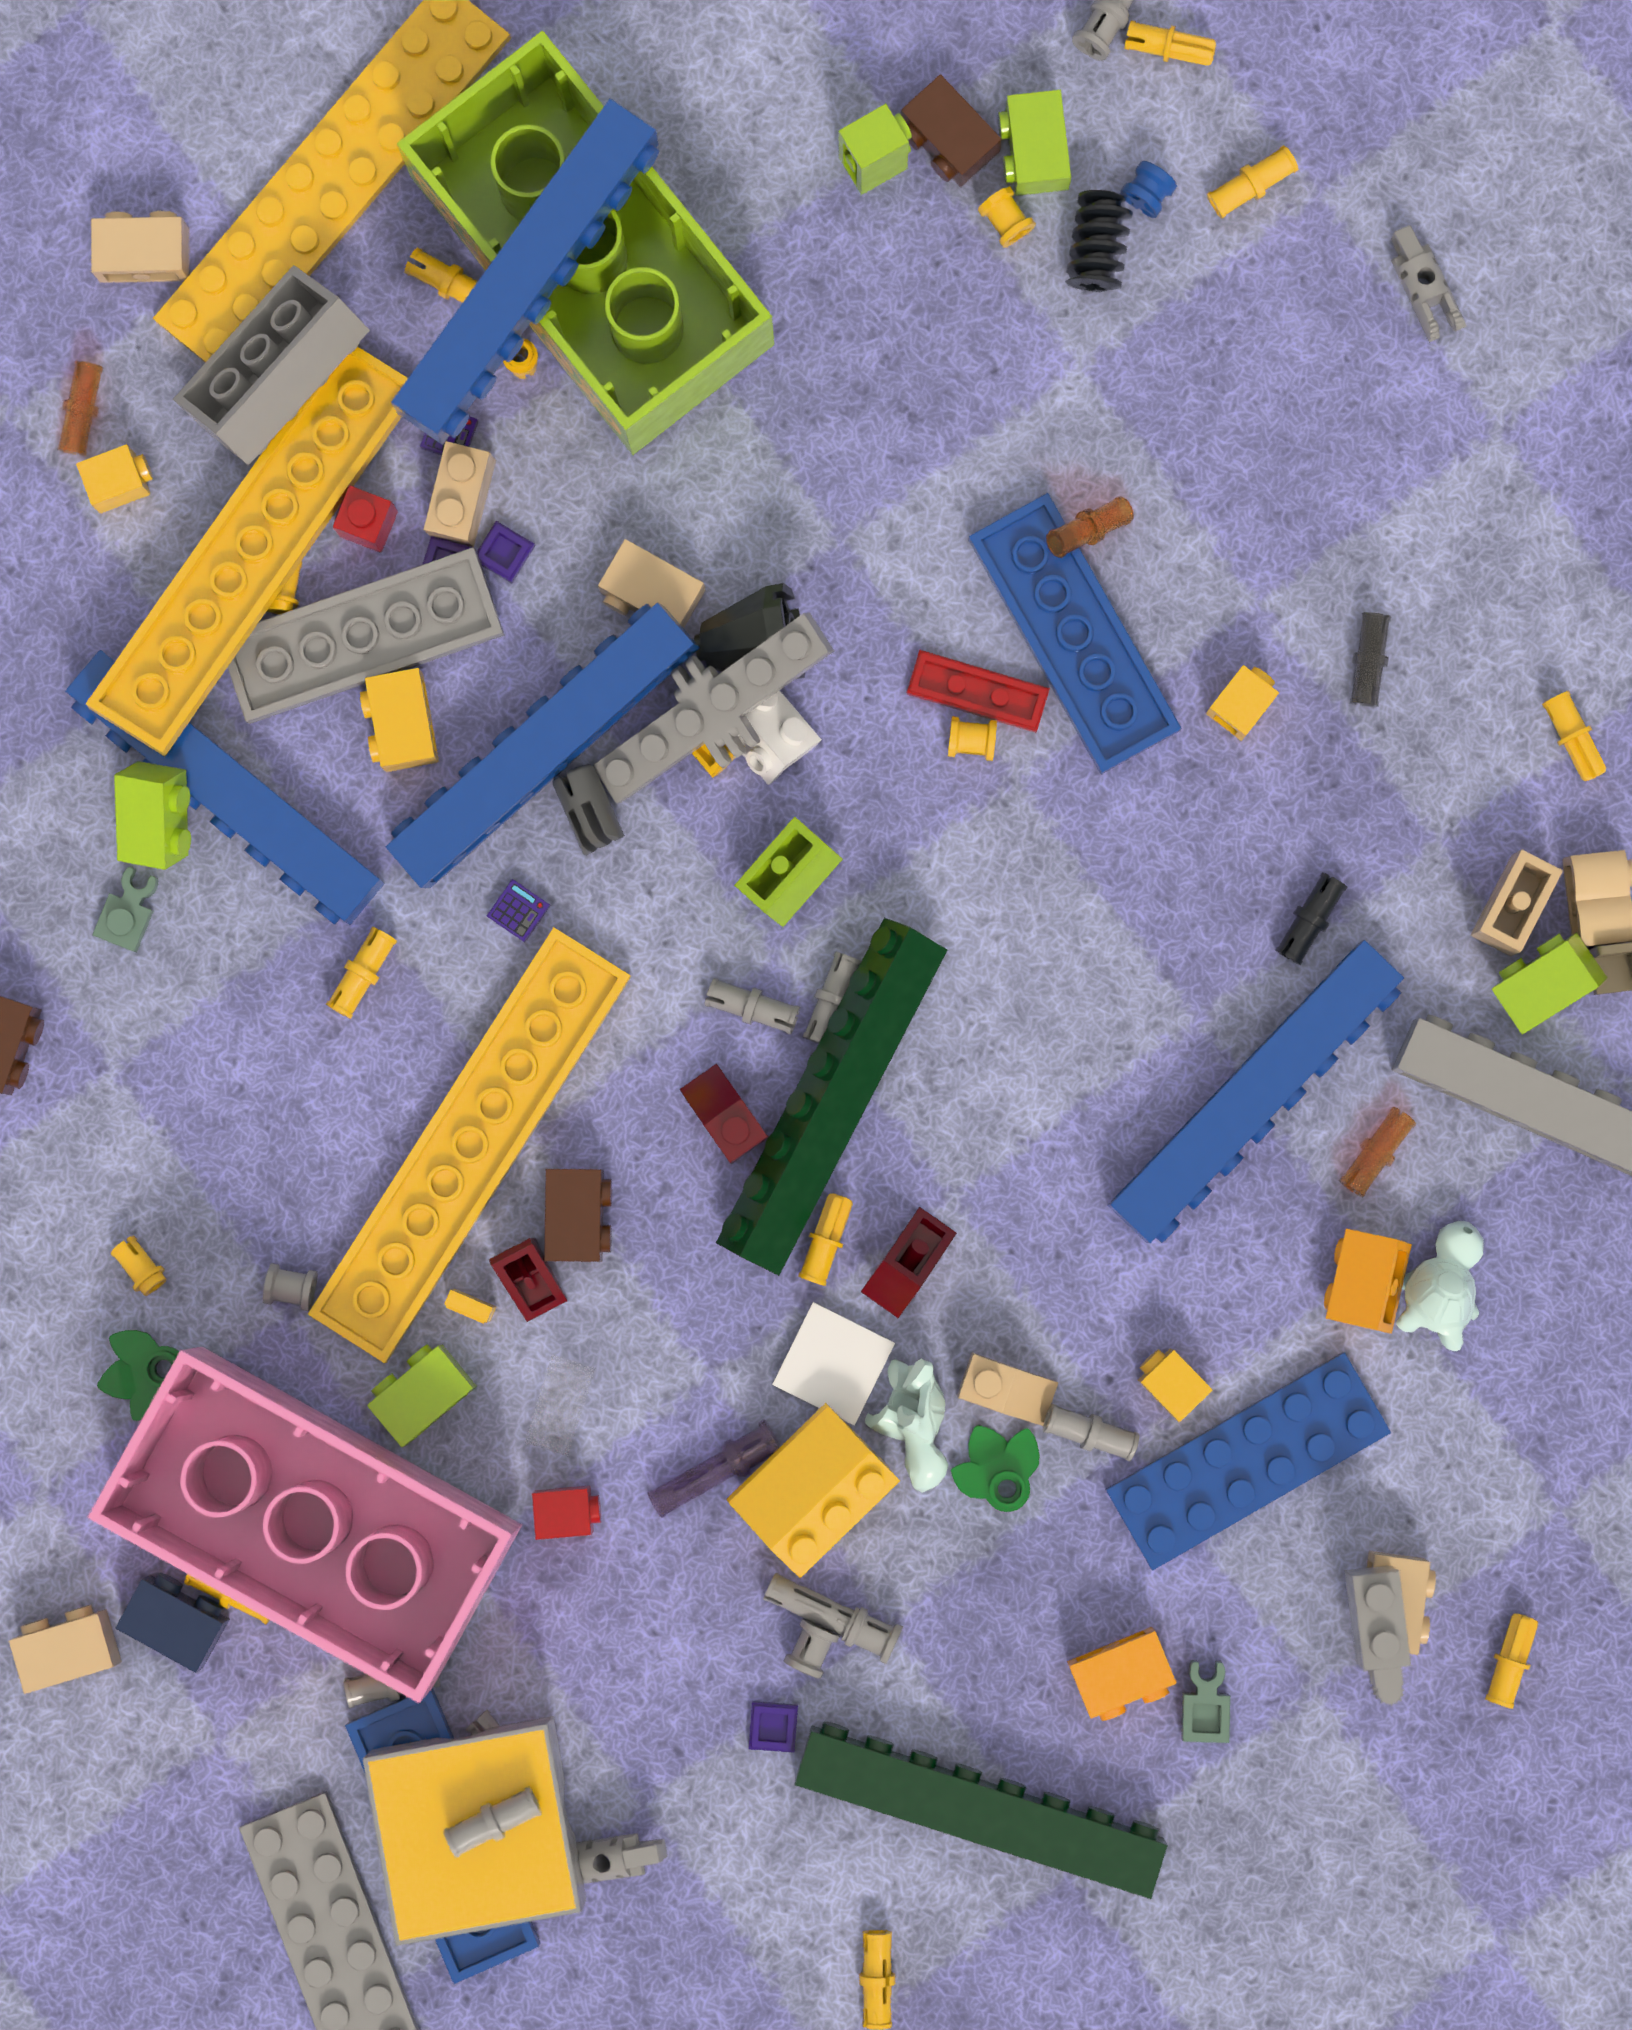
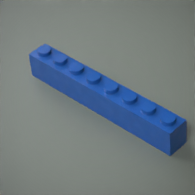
[391,98,660,445]
[385,602,700,889]
[65,650,385,925]
[1108,940,1404,1243]

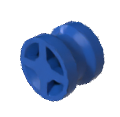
[1120,161,1177,218]

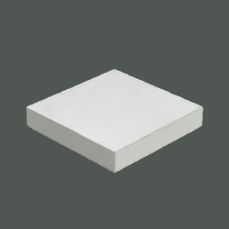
[772,1302,895,1426]

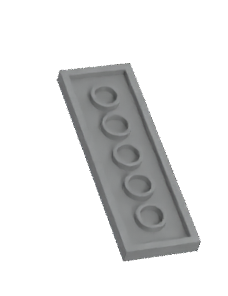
[228,547,505,724]
[239,1791,419,2030]

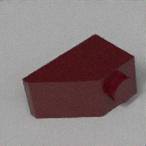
[679,1063,768,1164]
[861,1207,957,1318]

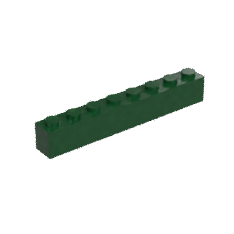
[716,917,948,1276]
[795,1721,1168,1899]

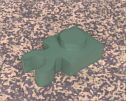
[92,867,158,953]
[1181,1660,1230,1743]

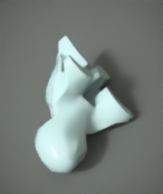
[1396,1221,1484,1351]
[865,1359,948,1493]

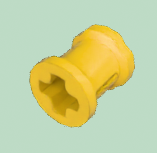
[977,186,1036,248]
[948,716,997,761]

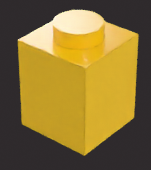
[76,444,153,514]
[1206,665,1279,741]
[1138,1348,1213,1422]

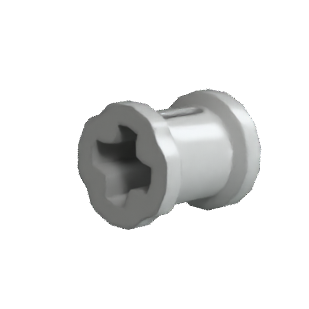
[263,1263,318,1311]
[783,1618,840,1679]

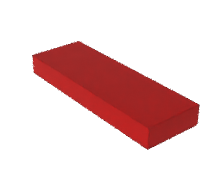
[907,650,1050,733]

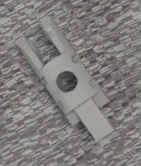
[1391,225,1466,342]
[576,1833,668,1884]

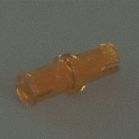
[57,361,104,456]
[1046,496,1134,558]
[1339,1107,1416,1198]

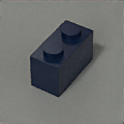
[115,1573,230,1673]

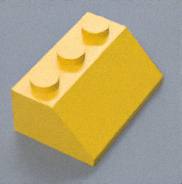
[726,1403,900,1578]

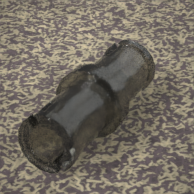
[1349,612,1391,707]

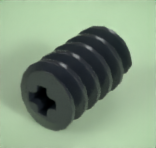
[1065,190,1133,292]

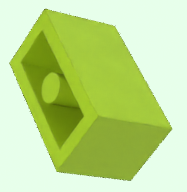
[998,89,1071,196]
[838,103,912,195]
[114,761,191,870]
[734,816,843,927]
[1491,932,1607,1035]
[367,1344,477,1448]

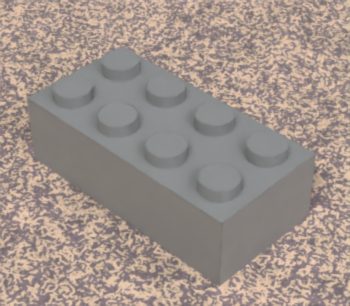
[173,265,370,465]

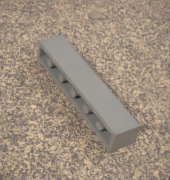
[1391,1014,1632,1176]

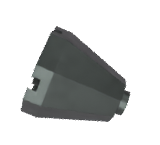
[694,583,805,679]

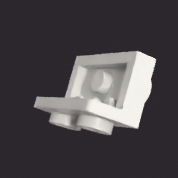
[738,691,822,785]

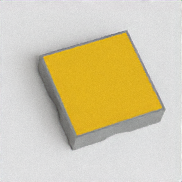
[363,1716,587,1946]

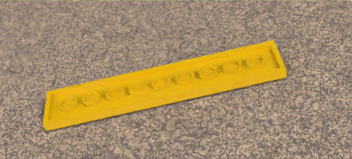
[153,0,511,363]
[86,346,408,757]
[308,927,632,1363]

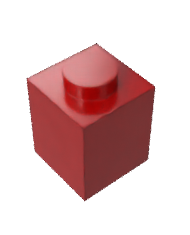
[333,485,398,553]
[532,1485,602,1540]

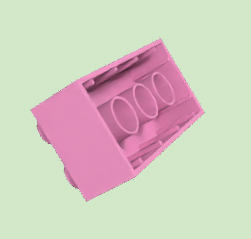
[87,1346,522,1703]

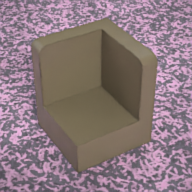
[1589,942,1632,995]

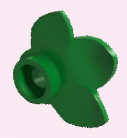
[97,1330,180,1421]
[951,1425,1040,1512]

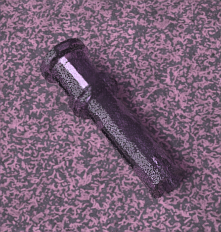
[647,1419,781,1518]

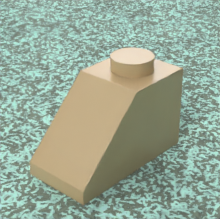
[957,1352,1058,1426]

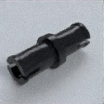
[1275,872,1348,965]

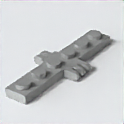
[593,612,834,804]

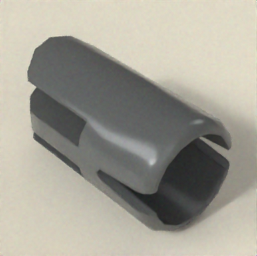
[552,764,625,856]

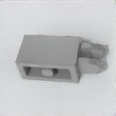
[1345,1565,1411,1706]

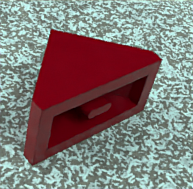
[489,1238,567,1322]

